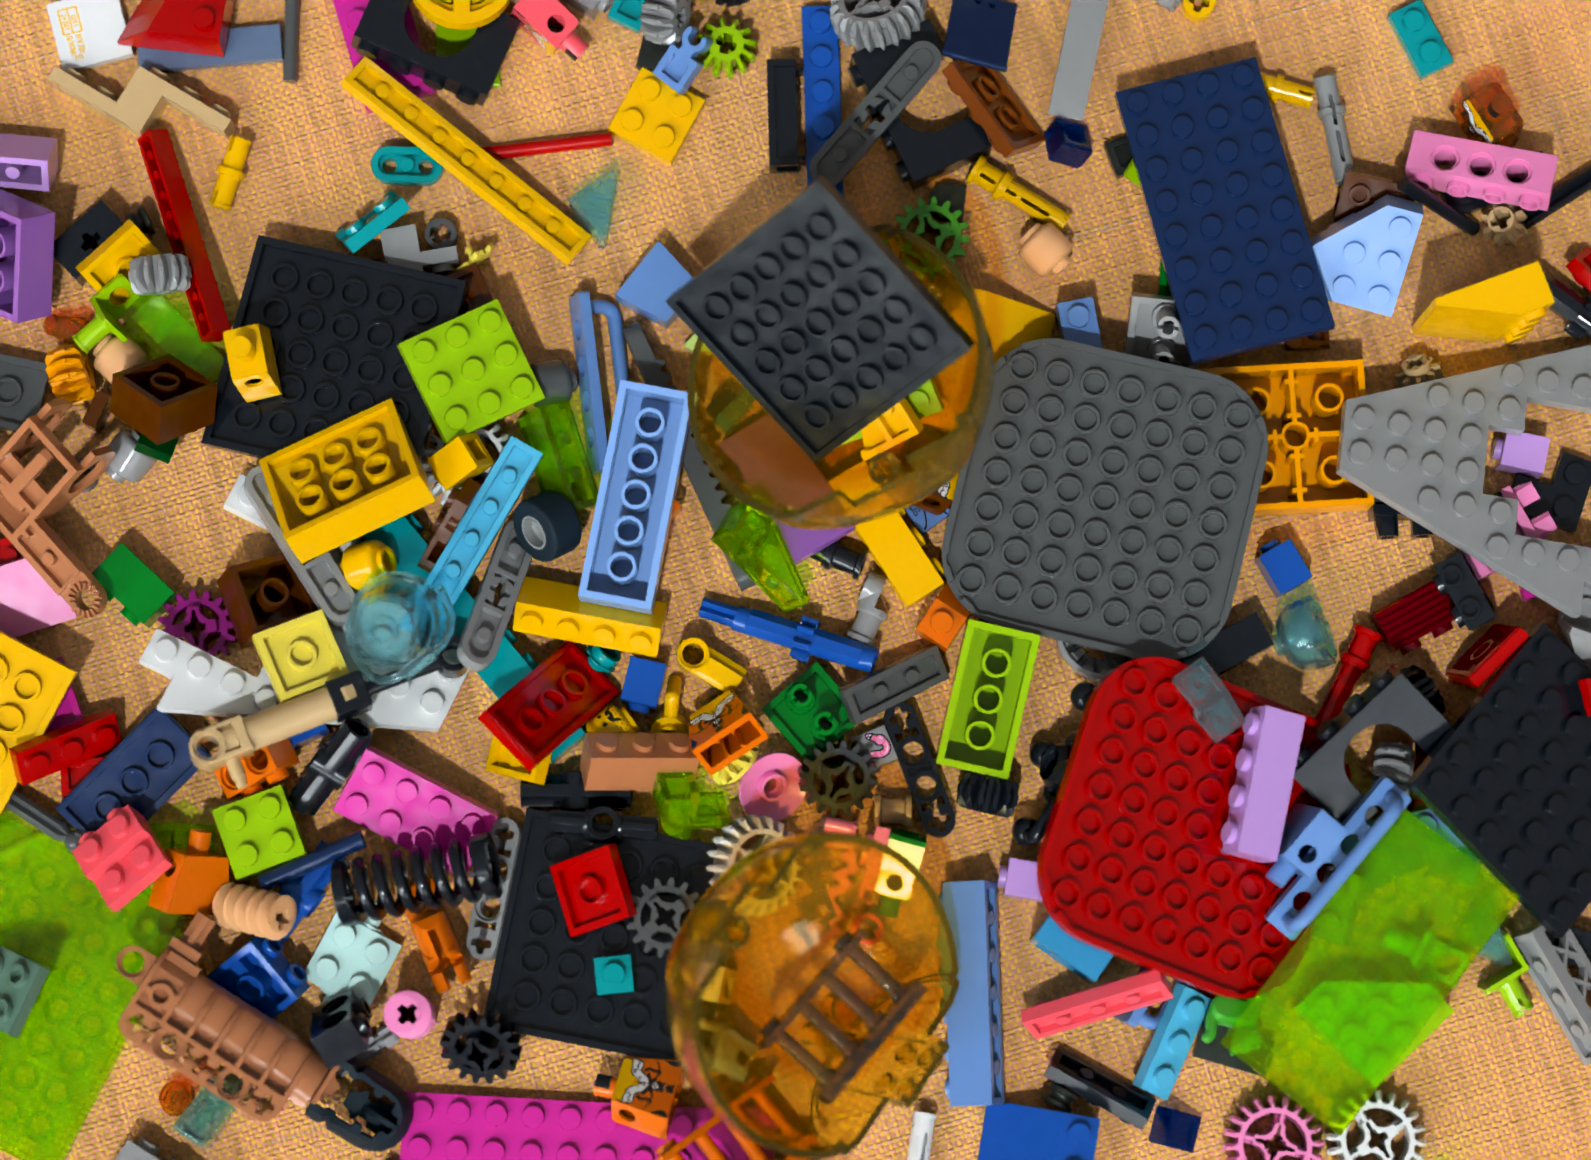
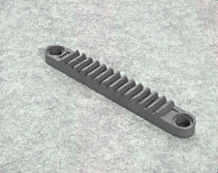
[622,322,758,591]

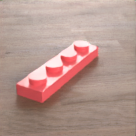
[1020,970,1174,1039]

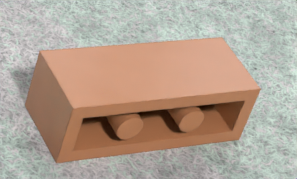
[579,732,699,791]

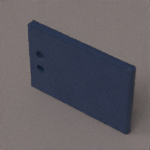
[941,0,1017,72]

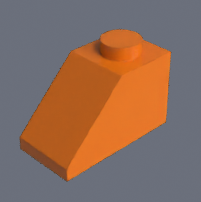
[915,583,971,653]

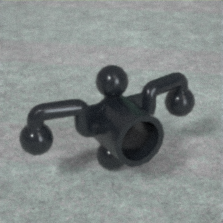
[1012,682,1095,846]

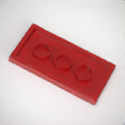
[478,641,620,772]

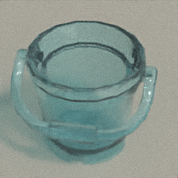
[345,571,456,685]

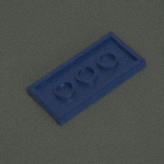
[55,707,213,834]

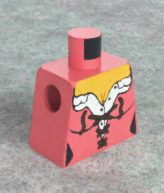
[510,0,589,61]

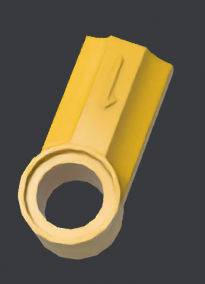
[676,637,748,693]

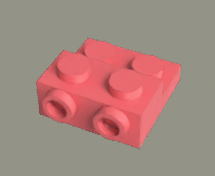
[71,804,173,913]

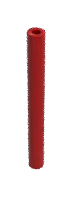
[481,132,612,160]

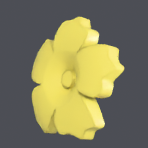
[456,243,494,271]

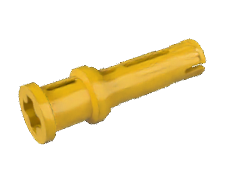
[965,155,1072,232]

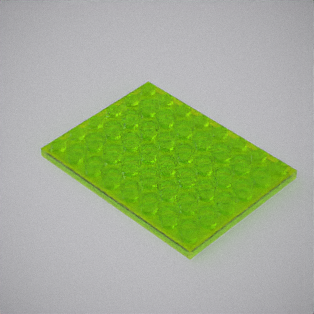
[0,814,192,1160]

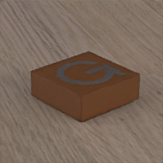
[82,390,111,434]

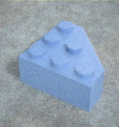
[1309,195,1423,317]

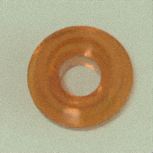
[159,1080,195,1117]

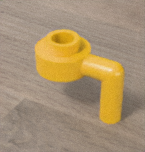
[650,675,688,733]

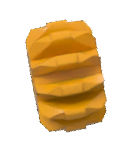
[45,343,97,406]

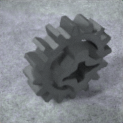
[626,877,706,958]

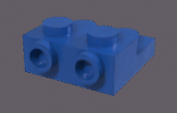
[206,936,310,1018]

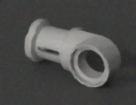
[844,571,888,647]

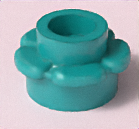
[587,645,621,673]

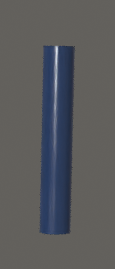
[257,830,367,891]

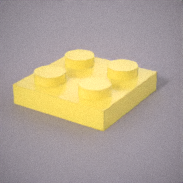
[252,609,349,703]

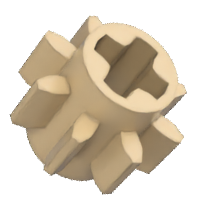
[1482,204,1528,248]
[1395,354,1444,388]

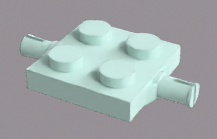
[305,902,402,1007]

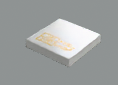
[46,0,135,72]

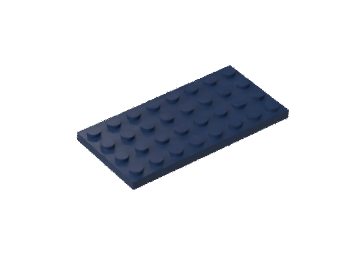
[1115,57,1335,365]

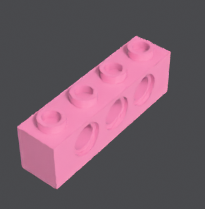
[1405,130,1559,211]

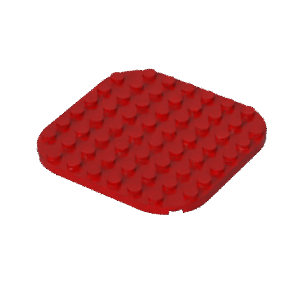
[1037,657,1351,999]

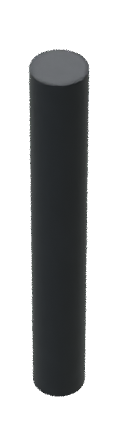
[1397,177,1480,236]

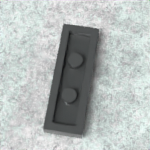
[838,644,949,724]

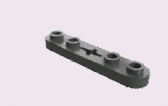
[809,41,941,186]

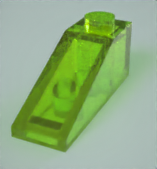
[711,499,810,612]

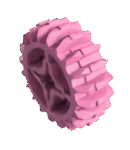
[1222,1094,1324,1160]

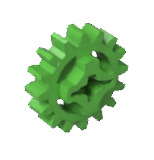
[891,196,970,276]

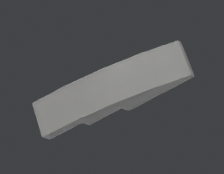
[1048,0,1108,121]

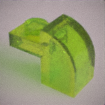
[652,772,730,839]

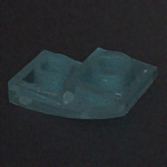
[1172,656,1246,744]

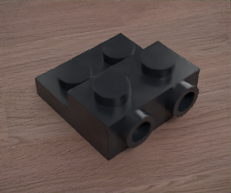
[1432,552,1499,631]

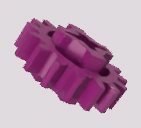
[158,590,238,658]

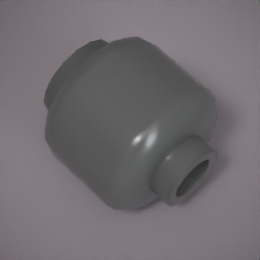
[530,359,577,409]

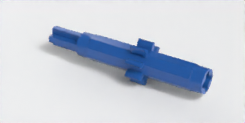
[698,597,879,673]

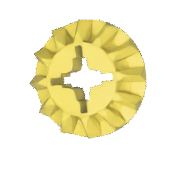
[712,744,760,786]

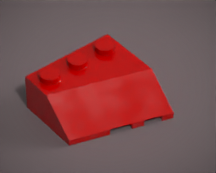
[117,0,235,57]

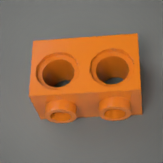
[214,738,300,799]

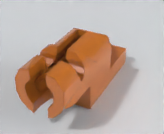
[406,878,473,994]

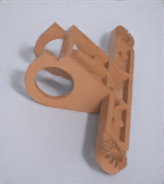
[0,398,116,618]

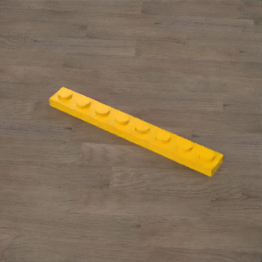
[341,56,592,266]

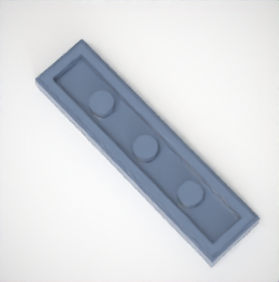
[137,24,283,73]

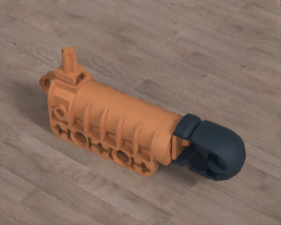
[116,911,413,1152]

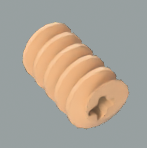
[212,882,297,940]

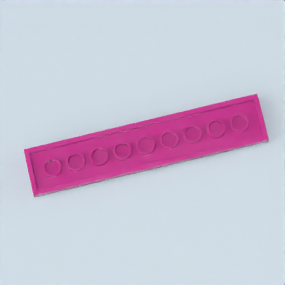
[400,1091,774,1160]

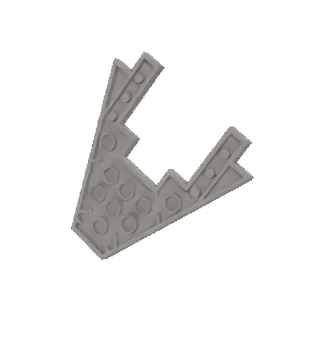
[1336,345,1591,619]

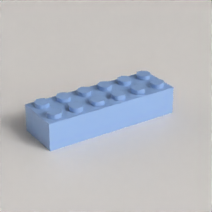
[578,380,694,615]

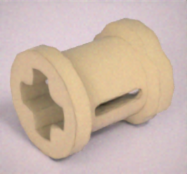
[874,794,912,828]

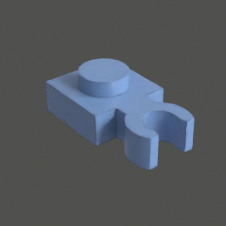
[652,26,713,95]

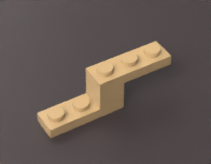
[48,66,236,140]

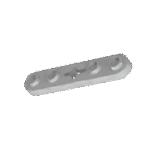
[244,466,359,626]
[457,520,532,671]

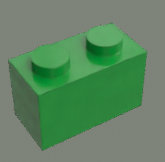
[92,542,177,628]

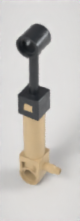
[189,635,468,789]

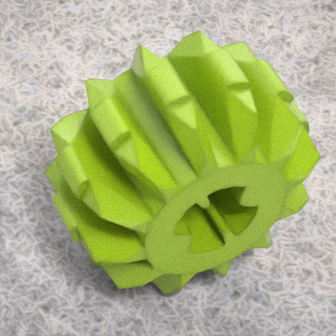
[697,17,757,79]

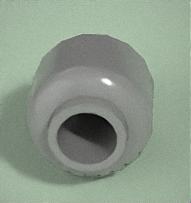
[106,429,157,483]

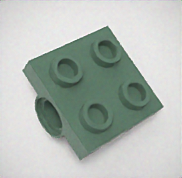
[0,945,51,1038]

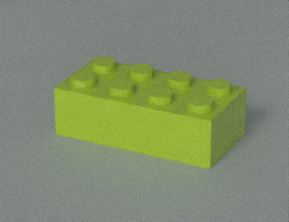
[935,619,1041,780]

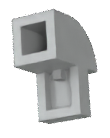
[380,224,461,276]

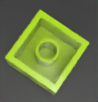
[211,784,309,882]

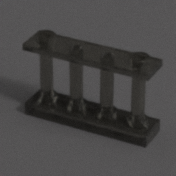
[757,929,928,1104]

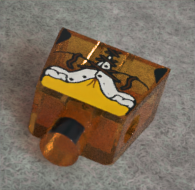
[1448,81,1524,148]

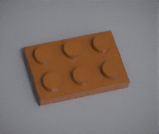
[942,60,1047,158]

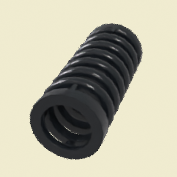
[331,832,502,927]

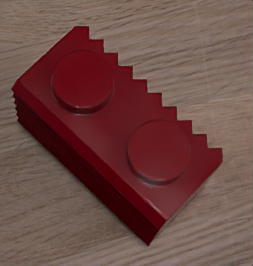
[1370,580,1455,655]

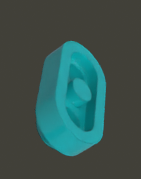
[371,146,444,186]

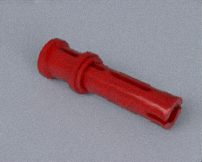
[1315,624,1384,724]

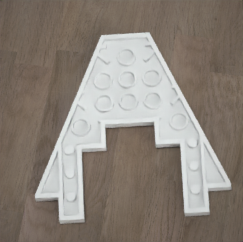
[139,474,469,732]

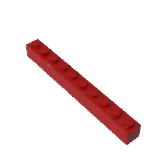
[138,129,231,342]

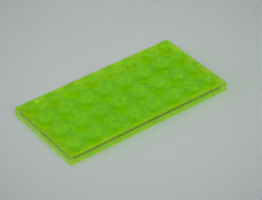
[1219,809,1521,1136]

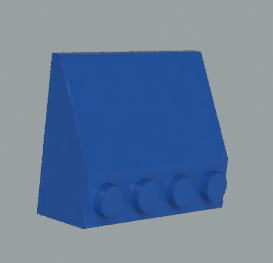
[977,1103,1100,1160]

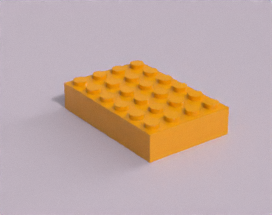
[1196,359,1374,517]

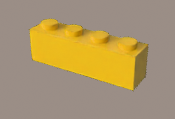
[828,461,945,610]
[513,576,668,658]

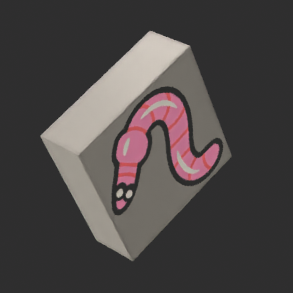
[850,725,898,768]

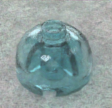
[1272,594,1337,670]

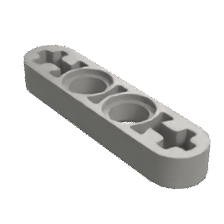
[466,818,523,961]

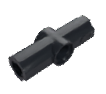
[288,717,374,816]
[520,772,633,811]

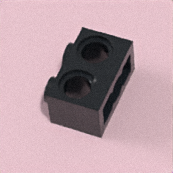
[310,988,373,1069]

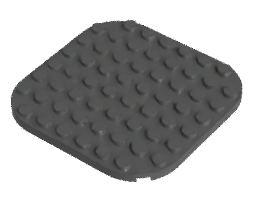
[942,338,1268,661]

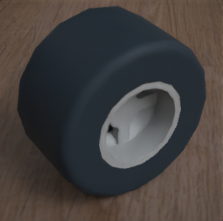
[513,490,582,562]

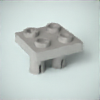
[1124,292,1197,369]

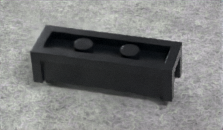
[767,59,806,174]

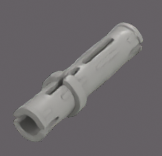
[1313,74,1355,185]

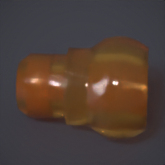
[43,314,89,345]

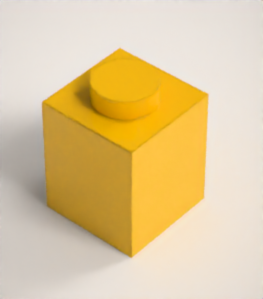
[427,432,495,490]

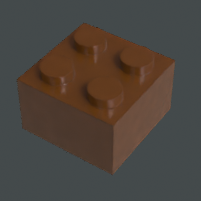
[110,353,218,445]
[216,553,318,649]

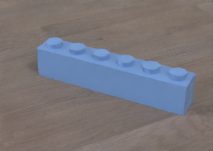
[939,880,1005,1107]

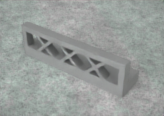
[1511,923,1591,1065]

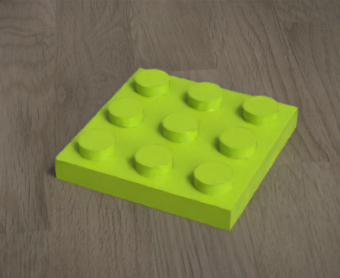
[397,299,545,445]

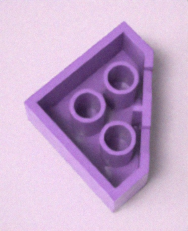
[0,189,55,323]

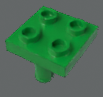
[761,662,857,757]

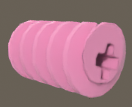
[383,990,437,1039]

